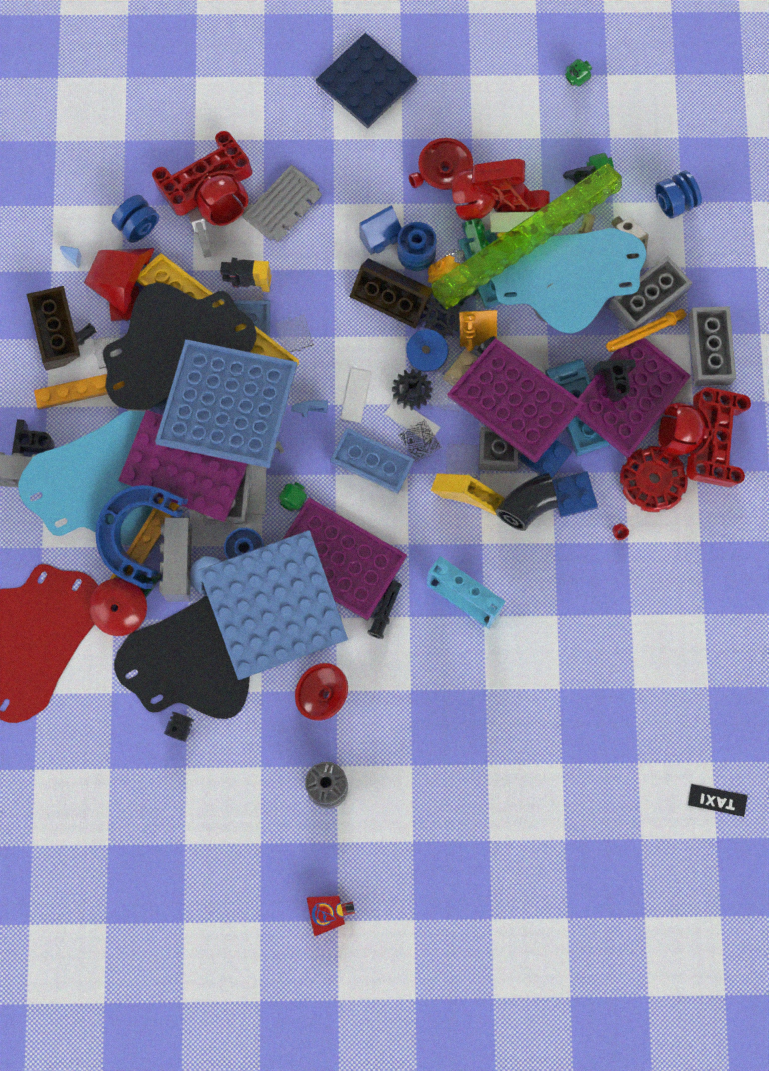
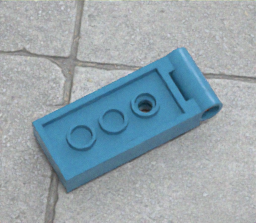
[545,358,611,457]

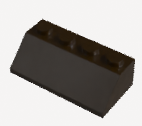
[349,258,434,329]
[27,286,80,370]

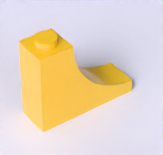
[431,473,505,515]

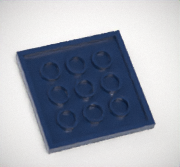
[316,33,417,129]

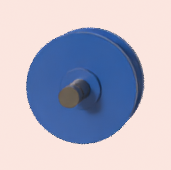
[406,329,449,372]

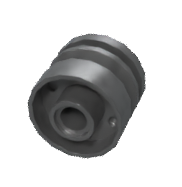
[305,762,348,809]

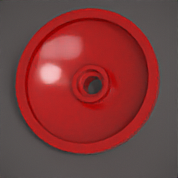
[418,138,473,190]
[89,578,147,636]
[295,663,348,721]

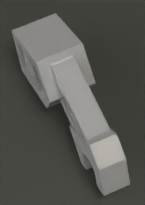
[188,209,212,258]

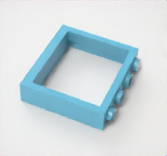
[426,556,506,629]

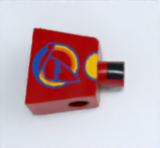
[307,896,355,936]

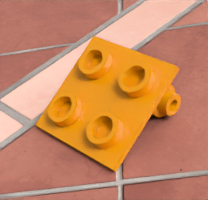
[459,310,497,351]

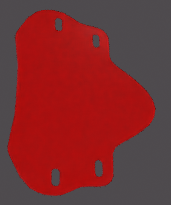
[0,564,98,723]

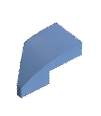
[291,400,328,417]

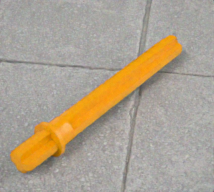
[606,309,687,352]

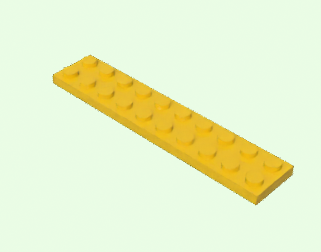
[136,253,299,366]

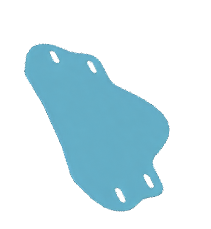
[485,228,646,334]
[18,411,152,545]

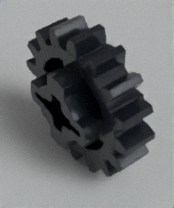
[422,297,461,338]
[392,369,433,410]

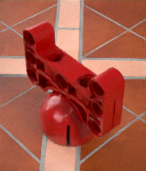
[152,131,252,226]
[452,159,550,221]
[658,387,751,488]

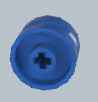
[111,195,159,243]

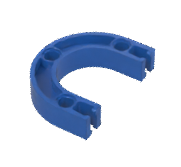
[95,485,188,589]

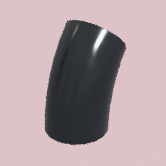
[495,472,558,531]

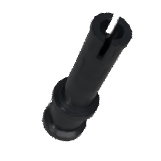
[367,581,402,639]

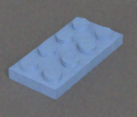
[330,427,415,494]

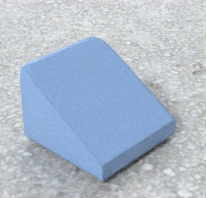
[60,246,82,268]

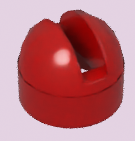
[409,172,424,188]
[612,523,629,540]

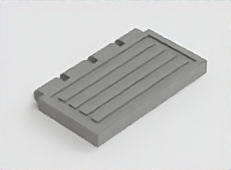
[243,165,322,242]

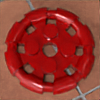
[620,446,688,513]

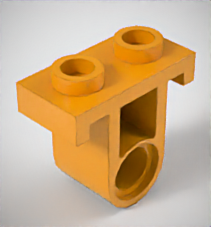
[427,255,469,287]

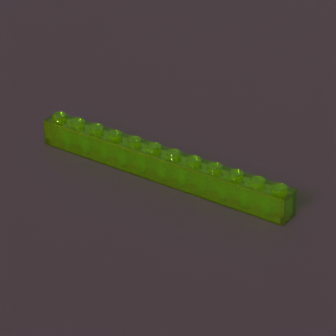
[431,163,622,310]

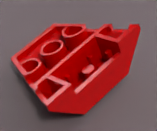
[84,248,155,314]

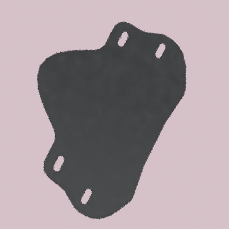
[103,283,256,410]
[114,596,250,719]

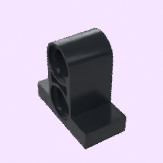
[593,359,636,402]
[12,419,55,455]

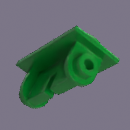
[464,219,490,258]

